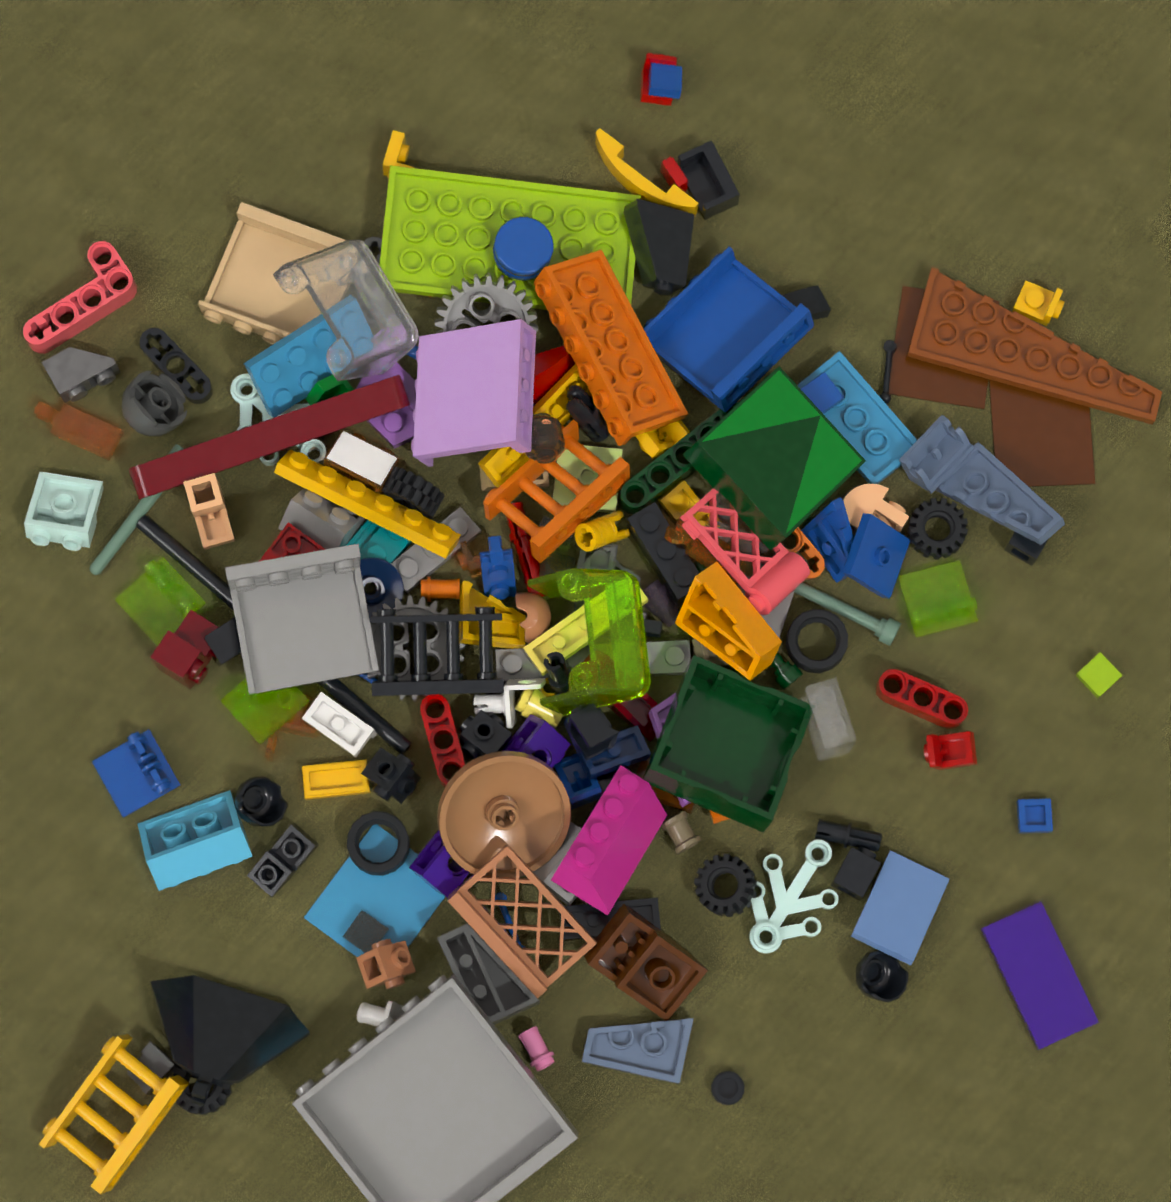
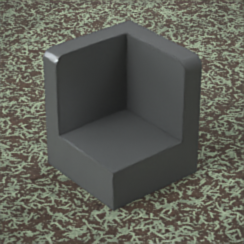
[127,1041,177,1096]

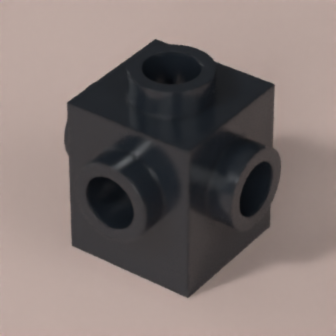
[459,710,512,760]
[361,748,421,804]

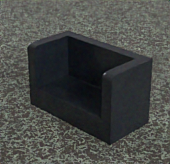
[677,140,740,220]

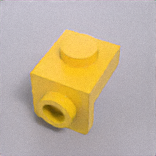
[635,420,690,458]

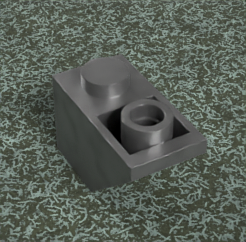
[42,347,120,403]

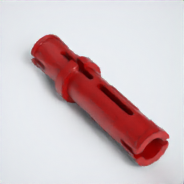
[506,502,549,597]

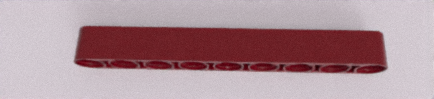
[128,375,410,500]

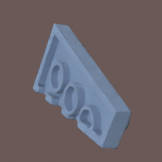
[936,442,1065,545]

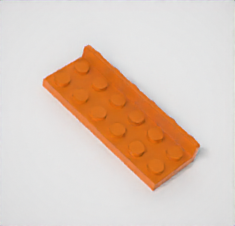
[534,249,688,446]

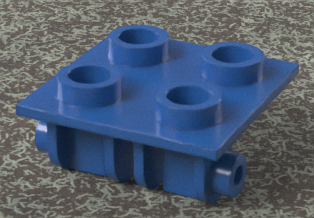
[92,729,181,818]

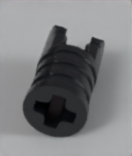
[566,385,610,442]

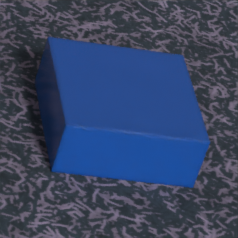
[649,63,682,99]
[801,372,844,414]
[1016,799,1053,834]

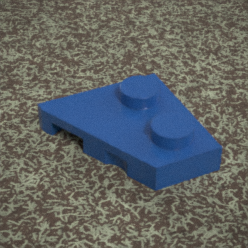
[801,497,854,583]

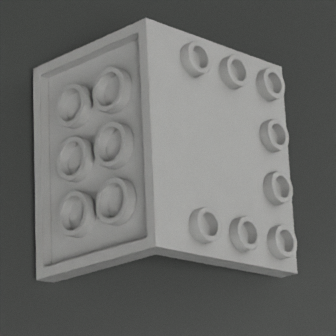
[225,544,379,695]

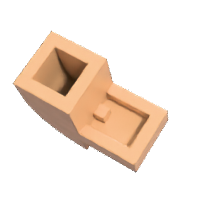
[183,473,235,550]
[843,484,909,535]

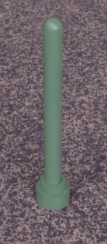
[90,444,184,575]
[760,564,901,646]

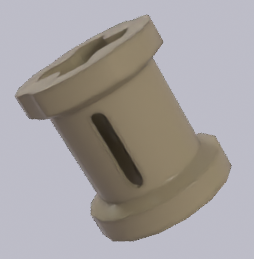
[661,811,702,855]

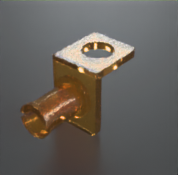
[265,693,318,762]

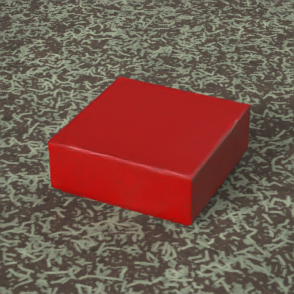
[661,156,688,193]

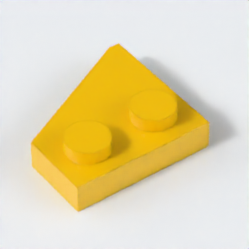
[459,581,525,649]

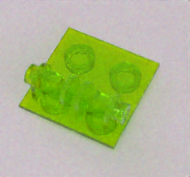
[114,557,206,646]
[898,560,978,638]
[220,678,309,745]

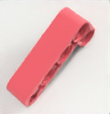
[23,241,137,354]

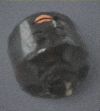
[525,413,565,464]

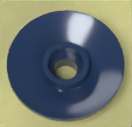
[360,557,404,619]

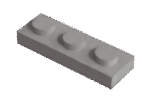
[391,507,481,594]

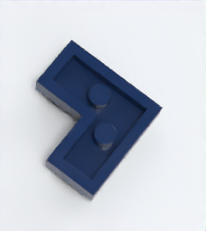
[564,717,651,780]

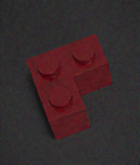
[150,610,219,690]

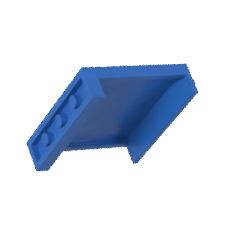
[643,246,814,412]

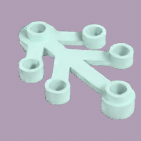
[230,373,327,466]
[749,839,839,954]

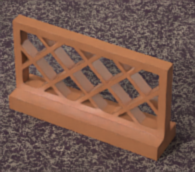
[448,844,597,998]

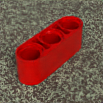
[876,669,969,729]
[420,694,465,787]

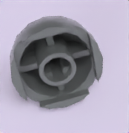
[121,371,187,436]

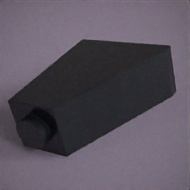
[624,199,695,295]

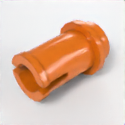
[421,576,460,602]

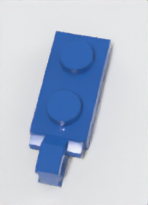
[480,536,517,600]

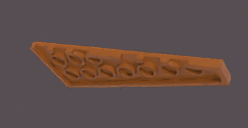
[907,267,1162,425]

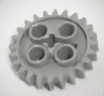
[434,273,538,334]
[367,595,465,702]

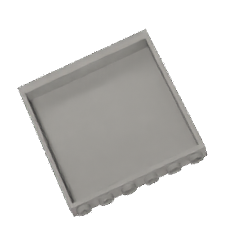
[292,974,579,1202]

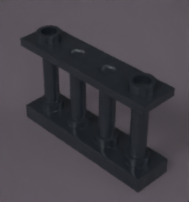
[370,607,504,696]

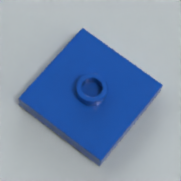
[842,513,910,599]

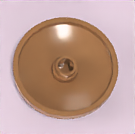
[437,751,571,878]

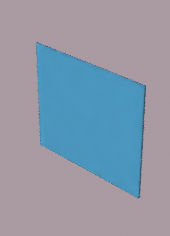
[304,824,445,957]

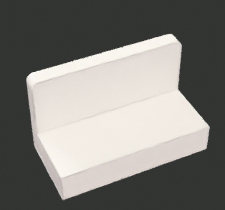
[302,692,377,757]

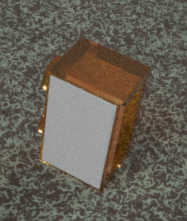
[324,429,399,495]

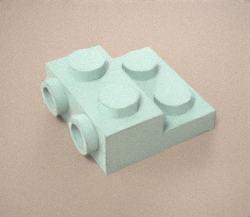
[24,472,104,551]

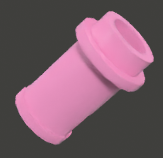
[518,1026,555,1071]

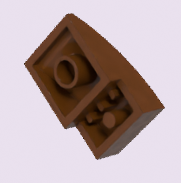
[584,904,708,1021]

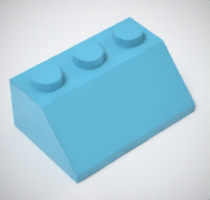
[137,790,253,891]

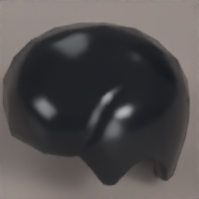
[235,776,288,826]
[856,949,909,1003]

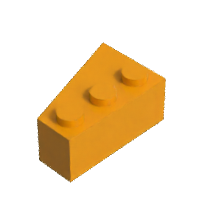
[675,561,782,680]

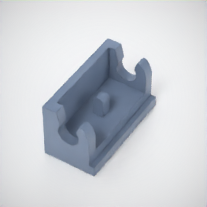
[899,415,974,494]

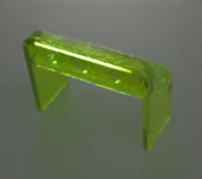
[527,568,651,716]

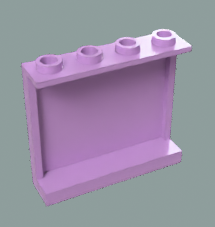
[411,319,536,467]

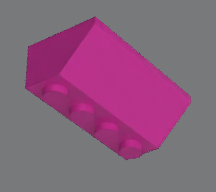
[551,765,667,915]

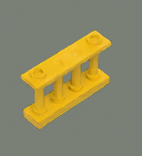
[39,1034,189,1194]

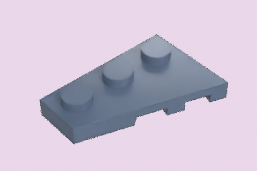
[582,1018,694,1084]

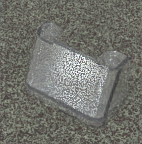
[273,240,419,381]

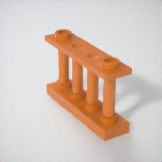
[483,419,630,563]

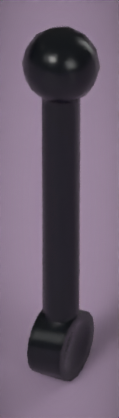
[879,340,897,404]

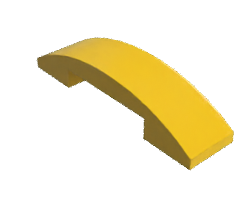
[595,128,699,216]

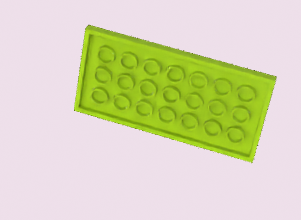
[377,165,641,310]

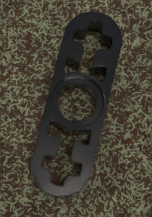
[140,328,213,404]

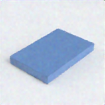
[851,850,949,965]

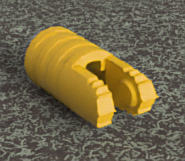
[575,510,630,552]

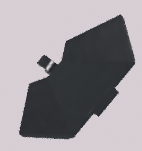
[150,975,310,1107]

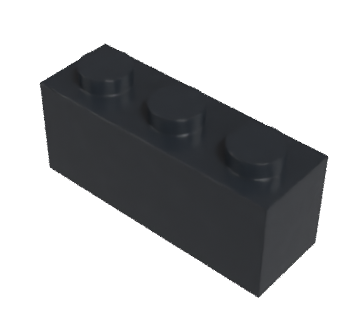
[627,502,699,607]

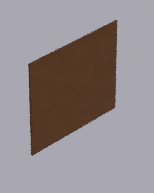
[889,286,999,409]
[989,379,1096,487]

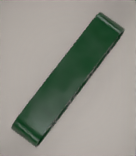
[620,402,739,515]

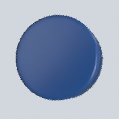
[493,217,554,280]

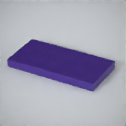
[981,902,1099,1050]

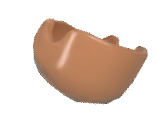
[515,592,551,643]

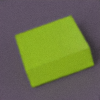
[1075,652,1123,699]

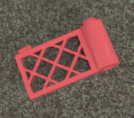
[680,488,810,615]

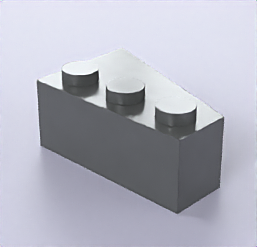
[437,924,540,1025]

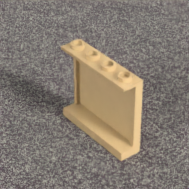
[198,202,360,344]

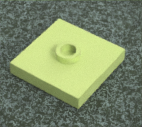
[553,445,623,513]

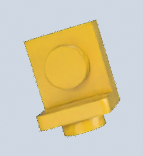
[382,130,414,179]
[1012,280,1065,326]

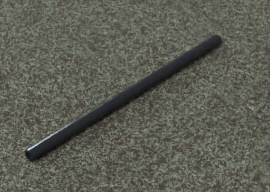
[136,515,412,754]

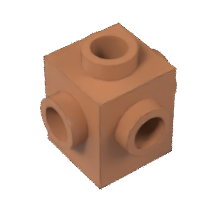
[356,939,416,990]

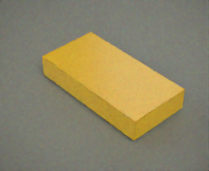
[302,759,371,800]

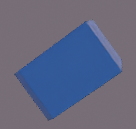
[554,753,602,810]

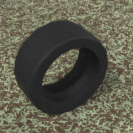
[786,609,848,673]
[347,811,410,876]

